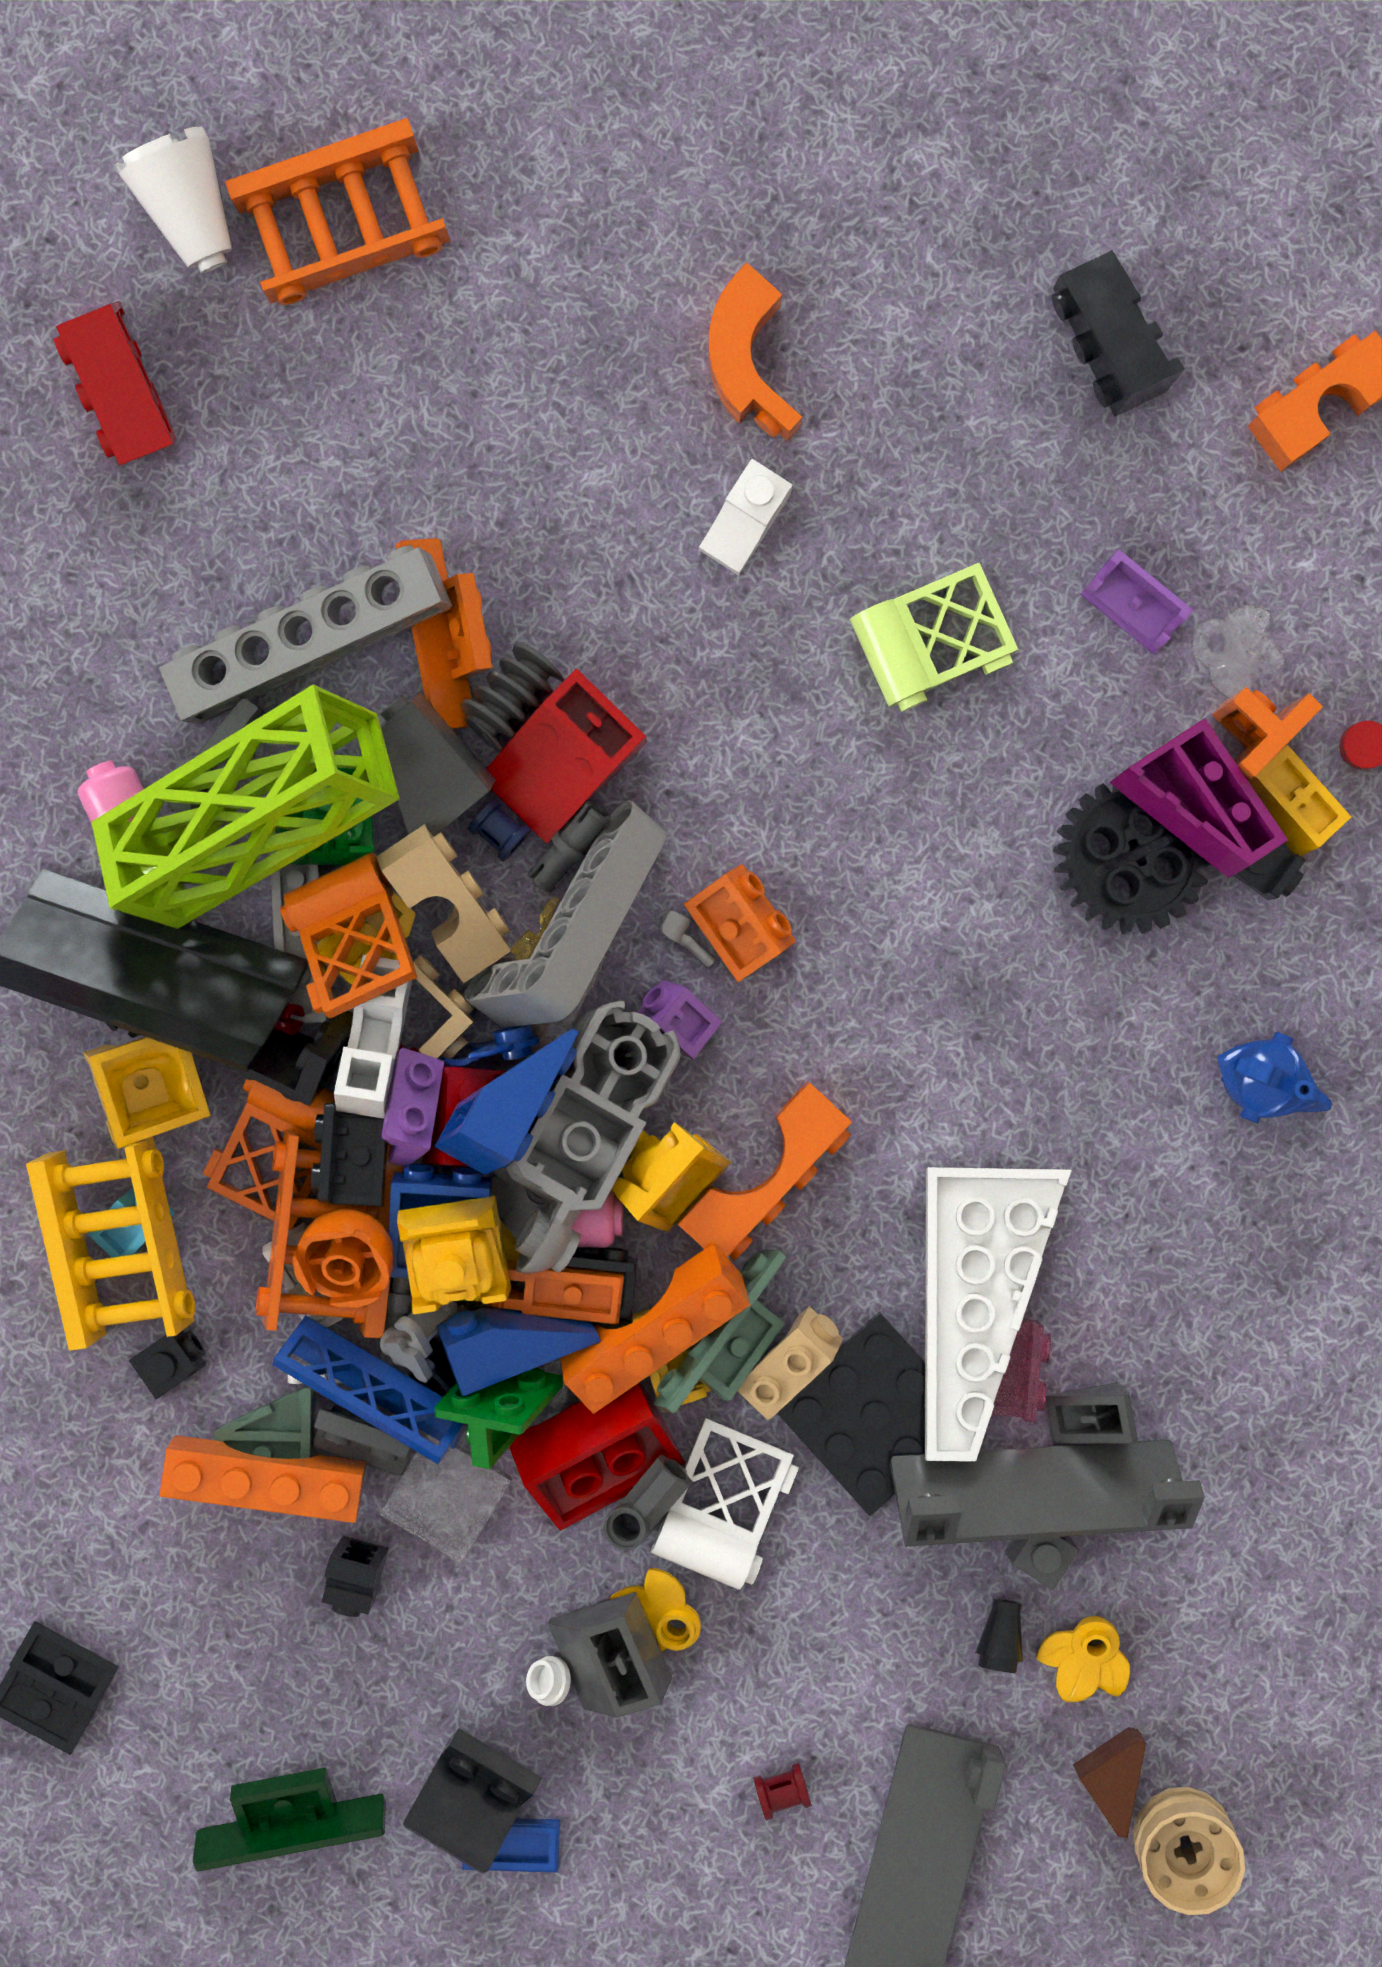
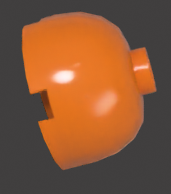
[292,1209,395,1308]

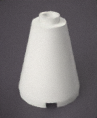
[115,126,232,274]

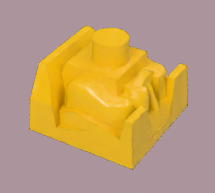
[83,1037,211,1149]
[612,1122,732,1233]
[397,1196,512,1315]

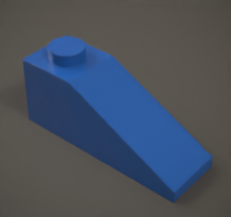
[436,1308,601,1396]

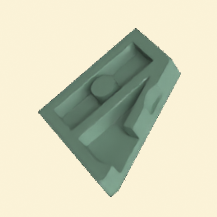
[214,1385,314,1459]

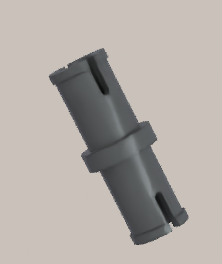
[528,800,611,893]

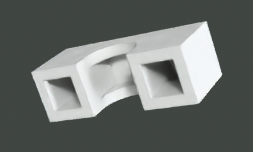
[334,954,412,1119]

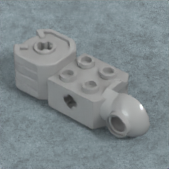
[506,1001,680,1274]

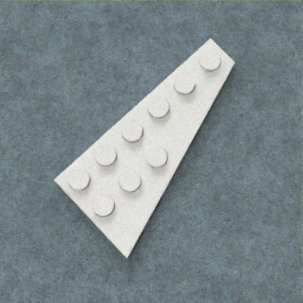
[925,1167,1072,1461]

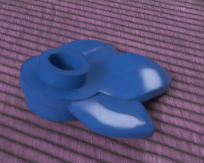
[443,1025,540,1067]

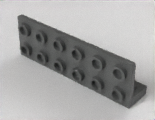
[890,1440,1205,1547]
[844,1724,1006,1967]

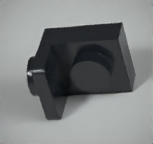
[1234,846,1306,900]
[129,1331,206,1399]

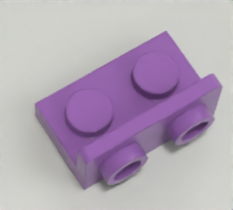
[381,1048,444,1167]

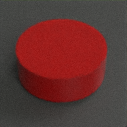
[1339,720,1382,770]

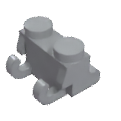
[380,1301,466,1383]

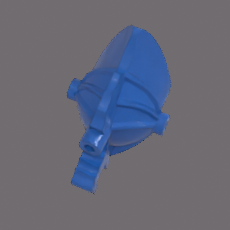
[1217,1032,1333,1124]

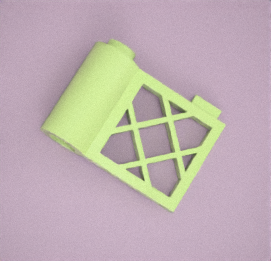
[850,563,1019,712]

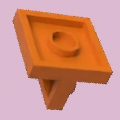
[1212,687,1323,780]

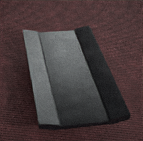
[0,869,308,1072]

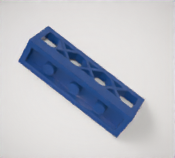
[272,1315,467,1465]

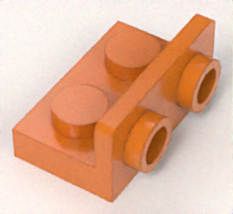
[683,864,796,982]

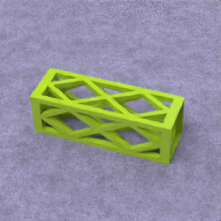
[91,684,400,929]

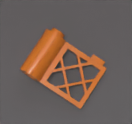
[280,852,418,1019]
[203,1079,335,1230]

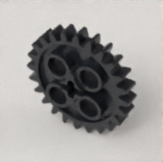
[1053,783,1211,934]

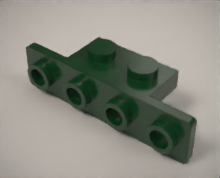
[193,1767,386,1872]

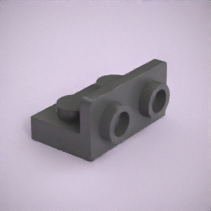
[313,1399,419,1476]

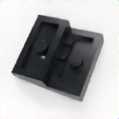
[0,1621,119,1755]

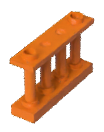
[225,117,450,305]
[255,1131,403,1339]

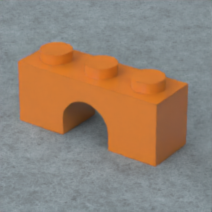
[1247,330,1382,472]

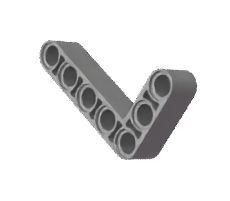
[464,800,667,1028]

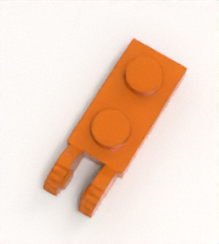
[487,1260,624,1324]

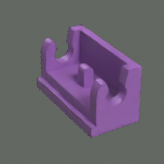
[1080,549,1194,655]

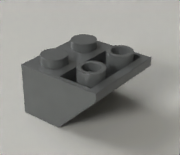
[547,1592,672,1718]

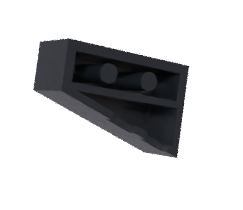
[1051,250,1185,417]

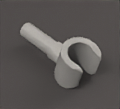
[659,910,716,968]

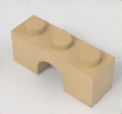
[376,824,511,984]

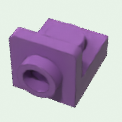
[637,980,722,1059]

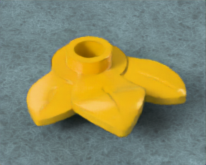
[610,1568,701,1652]
[1036,1616,1130,1702]

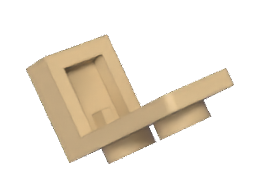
[411,954,477,1059]
[738,1306,844,1419]

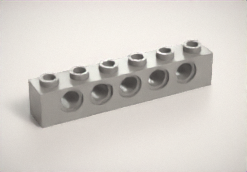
[159,545,453,724]

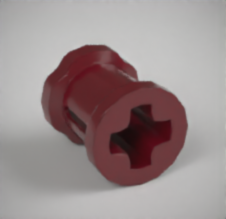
[753,1763,812,1821]

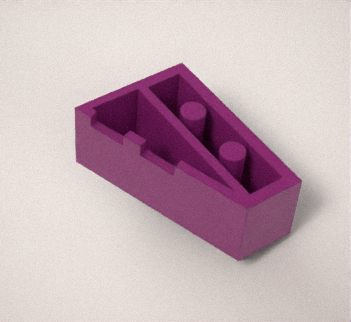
[1109,718,1288,878]

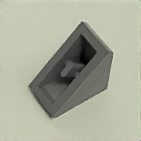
[1045,1382,1138,1443]

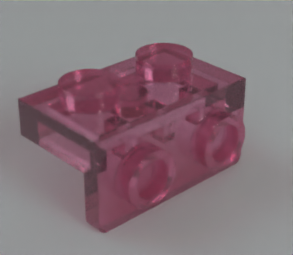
[991,1319,1051,1423]

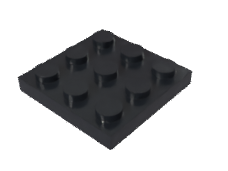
[777,1311,925,1516]

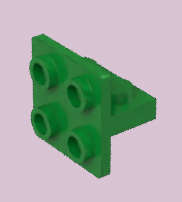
[434,1368,563,1470]

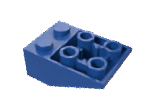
[434,1028,579,1175]

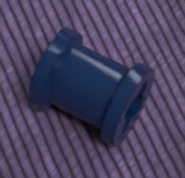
[467,799,531,862]

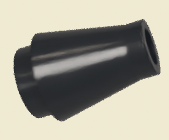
[975,1598,1023,1673]

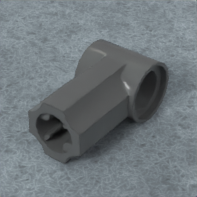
[604,1454,693,1550]

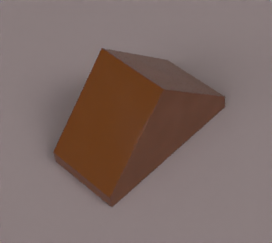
[1073,1727,1146,1838]

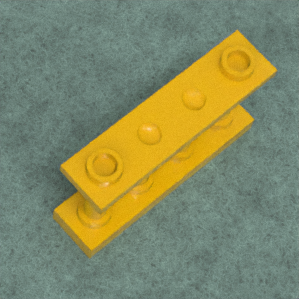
[26,1137,195,1351]

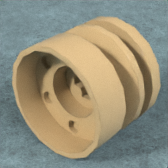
[1133,1787,1245,1915]

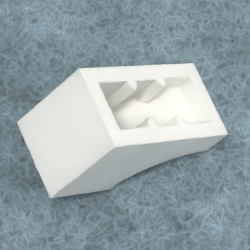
[699,459,793,576]

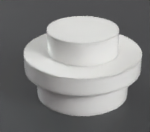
[526,1656,571,1706]

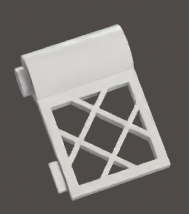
[651,1418,799,1590]

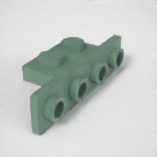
[653,1250,786,1414]

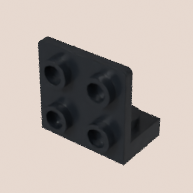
[223,1011,353,1106]
[403,1728,542,1874]

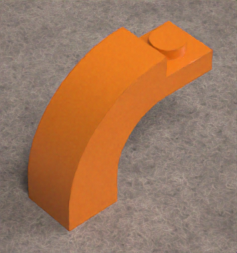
[708,262,802,442]

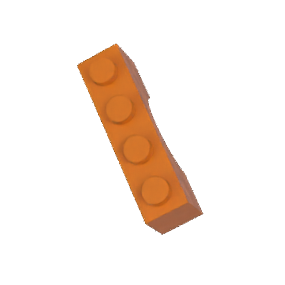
[678,1081,852,1261]
[560,1242,750,1414]
[159,1435,367,1523]

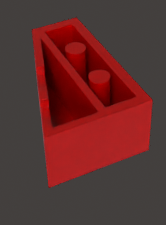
[53,301,177,466]

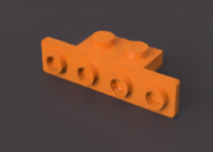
[395,538,493,729]

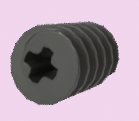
[460,643,564,752]

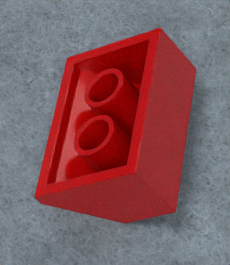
[509,1382,686,1531]

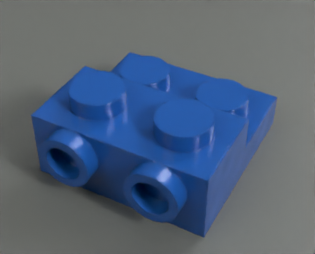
[389,1164,492,1278]

